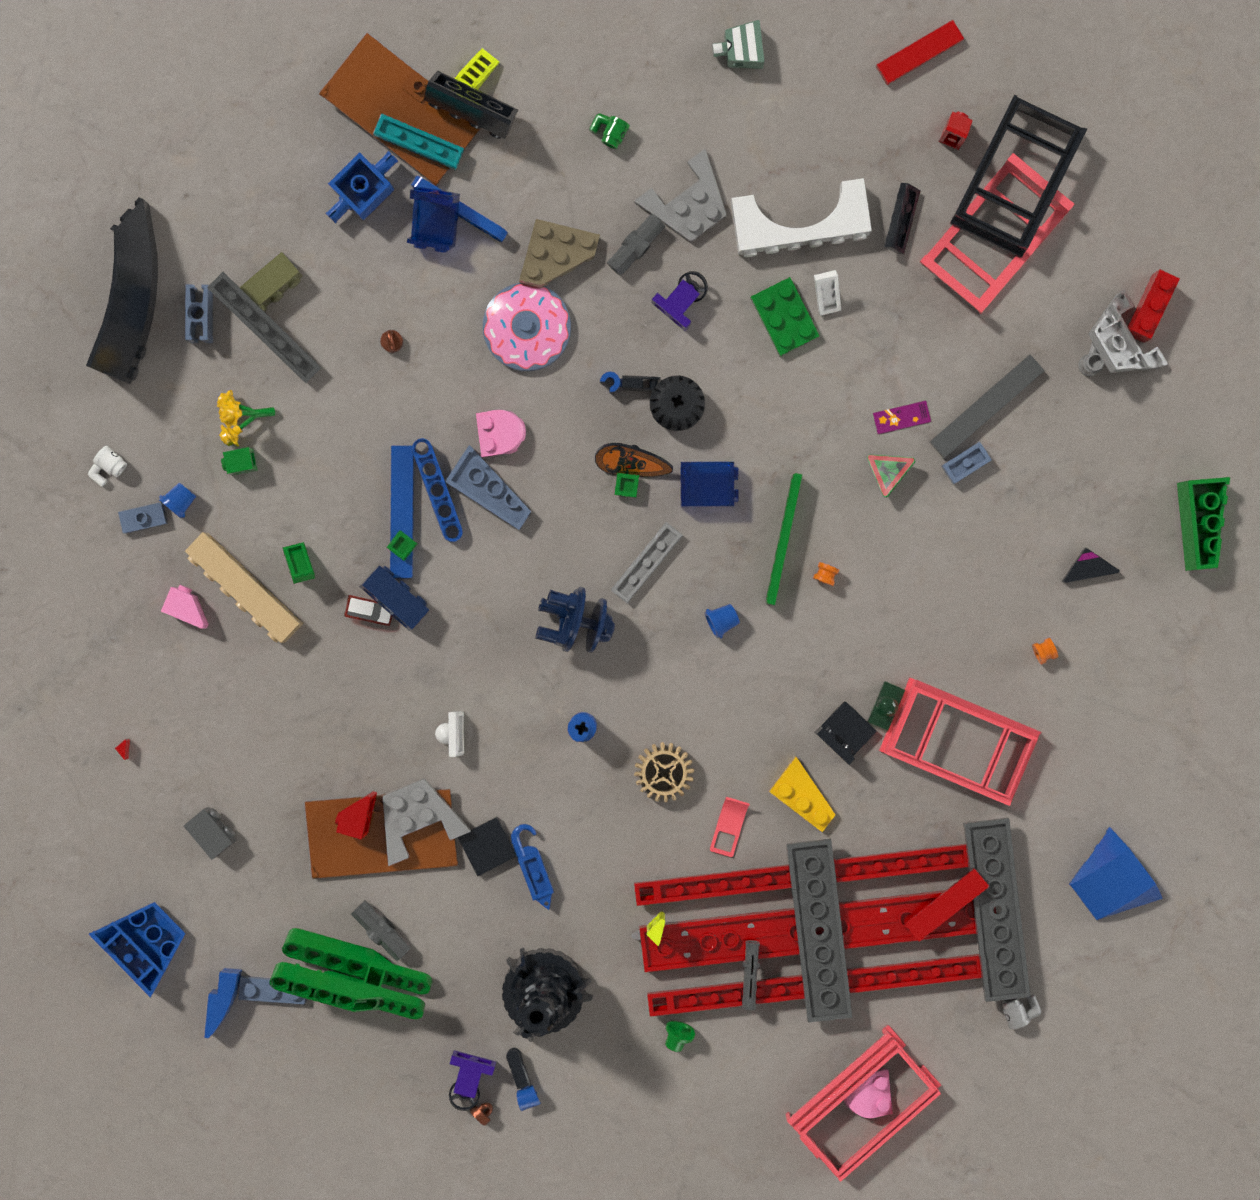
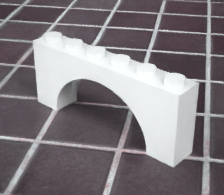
[731,178,872,257]

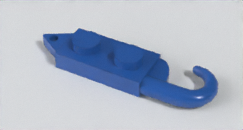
[511,824,554,910]

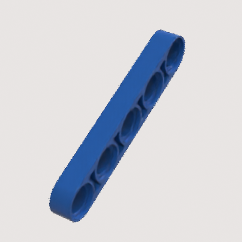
[411,176,508,242]
[412,438,463,542]

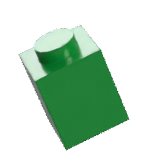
[221,447,258,476]

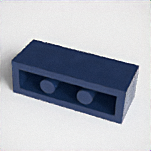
[359,565,429,631]

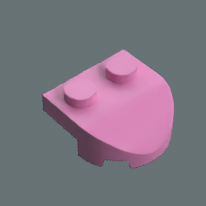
[476,410,526,457]
[844,1068,893,1118]

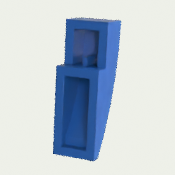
[204,968,242,1038]

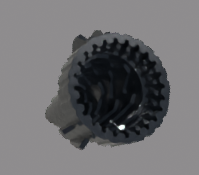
[502,948,593,1042]

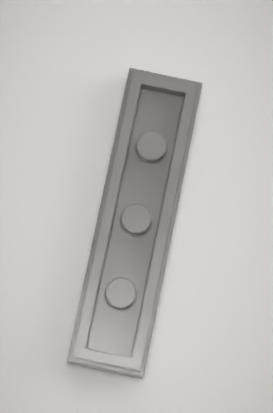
[611,522,683,604]

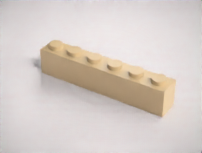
[185,532,303,643]

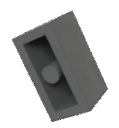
[184,807,237,860]

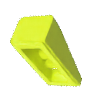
[455,48,500,90]

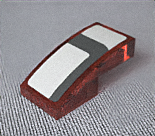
[344,595,392,626]

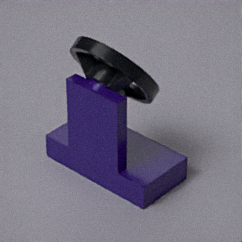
[651,271,708,331]
[449,1050,497,1111]

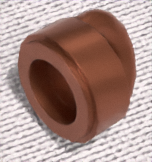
[380,330,403,353]
[470,1102,493,1126]

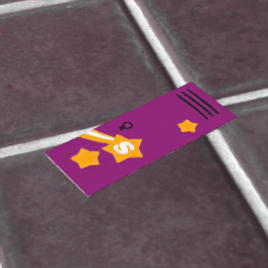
[873,401,931,434]

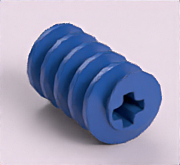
[568,712,597,742]

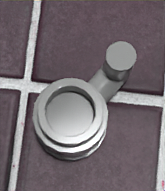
[1078,342,1104,376]
[1002,995,1041,1030]

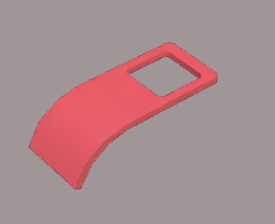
[710,797,750,857]

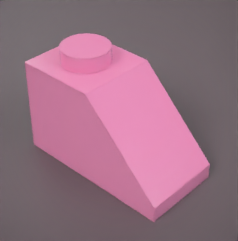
[161,585,209,629]

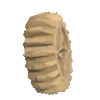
[634,742,694,802]

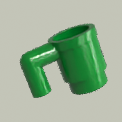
[589,113,630,149]

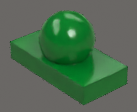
[282,542,315,584]

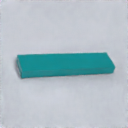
[373,113,464,170]

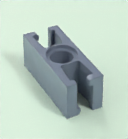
[185,284,213,343]

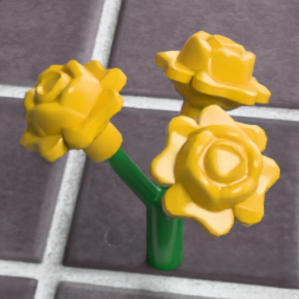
[217,390,275,447]

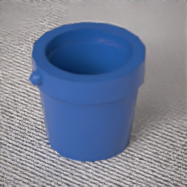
[159,482,196,518]
[705,604,740,639]

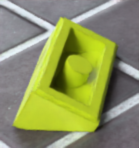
[647,911,665,946]

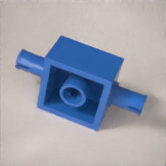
[326,151,398,224]

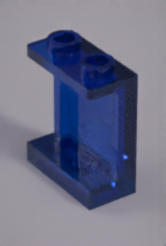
[407,186,460,253]
[680,462,739,508]

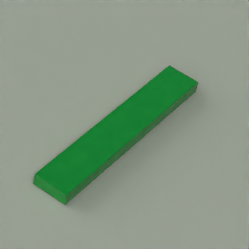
[765,473,803,605]

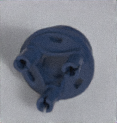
[535,587,615,653]

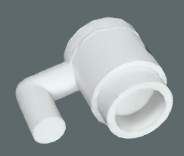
[88,446,127,487]

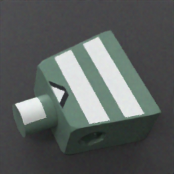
[712,20,765,69]

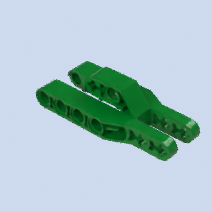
[269,928,432,1020]

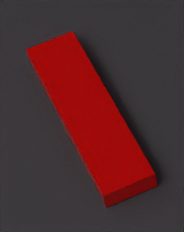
[876,20,964,85]
[905,868,989,942]

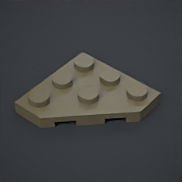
[519,219,600,288]

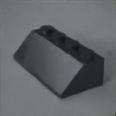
[424,71,518,139]

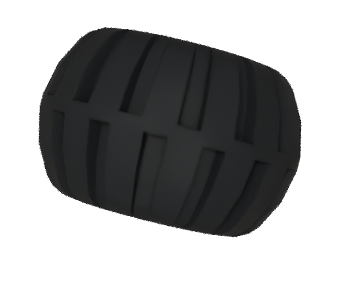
[650,375,705,431]

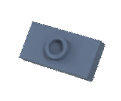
[118,502,168,534]

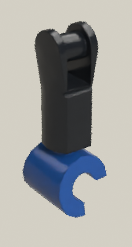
[600,371,661,393]
[506,1047,541,1111]

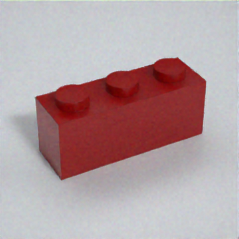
[1127,269,1180,343]

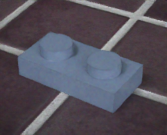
[941,442,991,484]

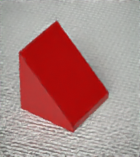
[115,739,130,760]

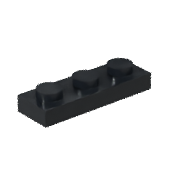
[884,183,921,254]

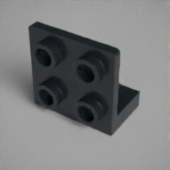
[814,701,876,765]

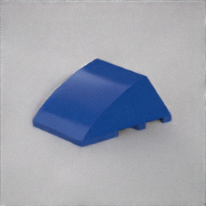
[1069,827,1163,920]
[89,902,185,998]

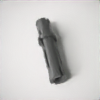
[741,940,760,1010]

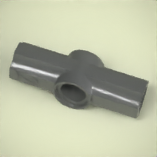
[607,213,665,276]
[351,900,411,961]

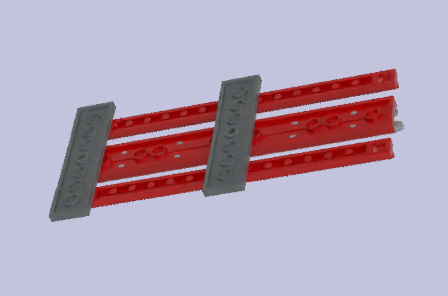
[632,818,1031,1023]

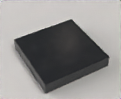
[457,816,517,877]

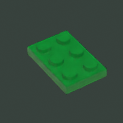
[750,277,820,357]

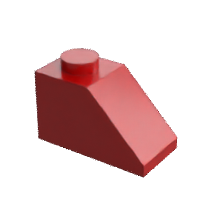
[938,111,973,150]
[335,791,377,839]

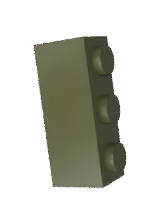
[240,252,303,312]

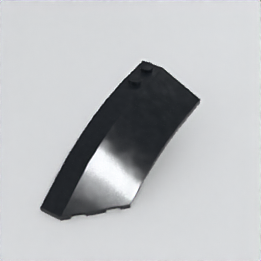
[86,197,158,384]

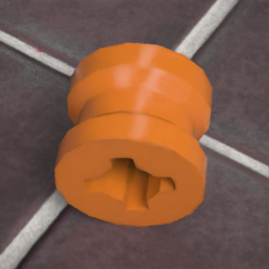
[813,562,840,586]
[1032,638,1058,665]

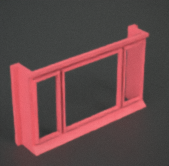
[920,153,1075,314]
[879,677,1041,806]

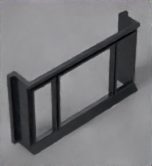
[950,95,1088,258]

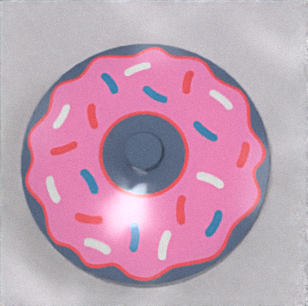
[483,283,571,372]

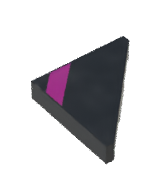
[1062,547,1120,583]

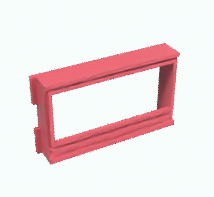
[785,1025,941,1182]

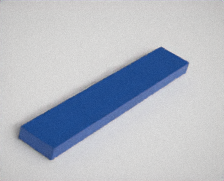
[390,446,414,578]

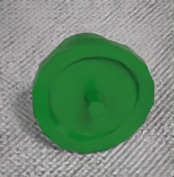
[665,1021,695,1052]

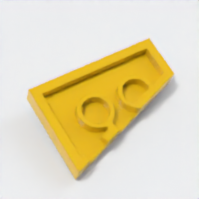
[769,756,835,832]

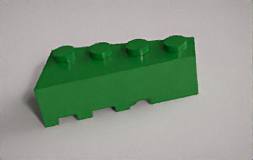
[1177,477,1230,571]

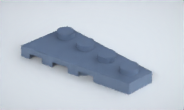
[445,445,531,530]

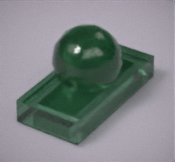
[867,681,905,730]

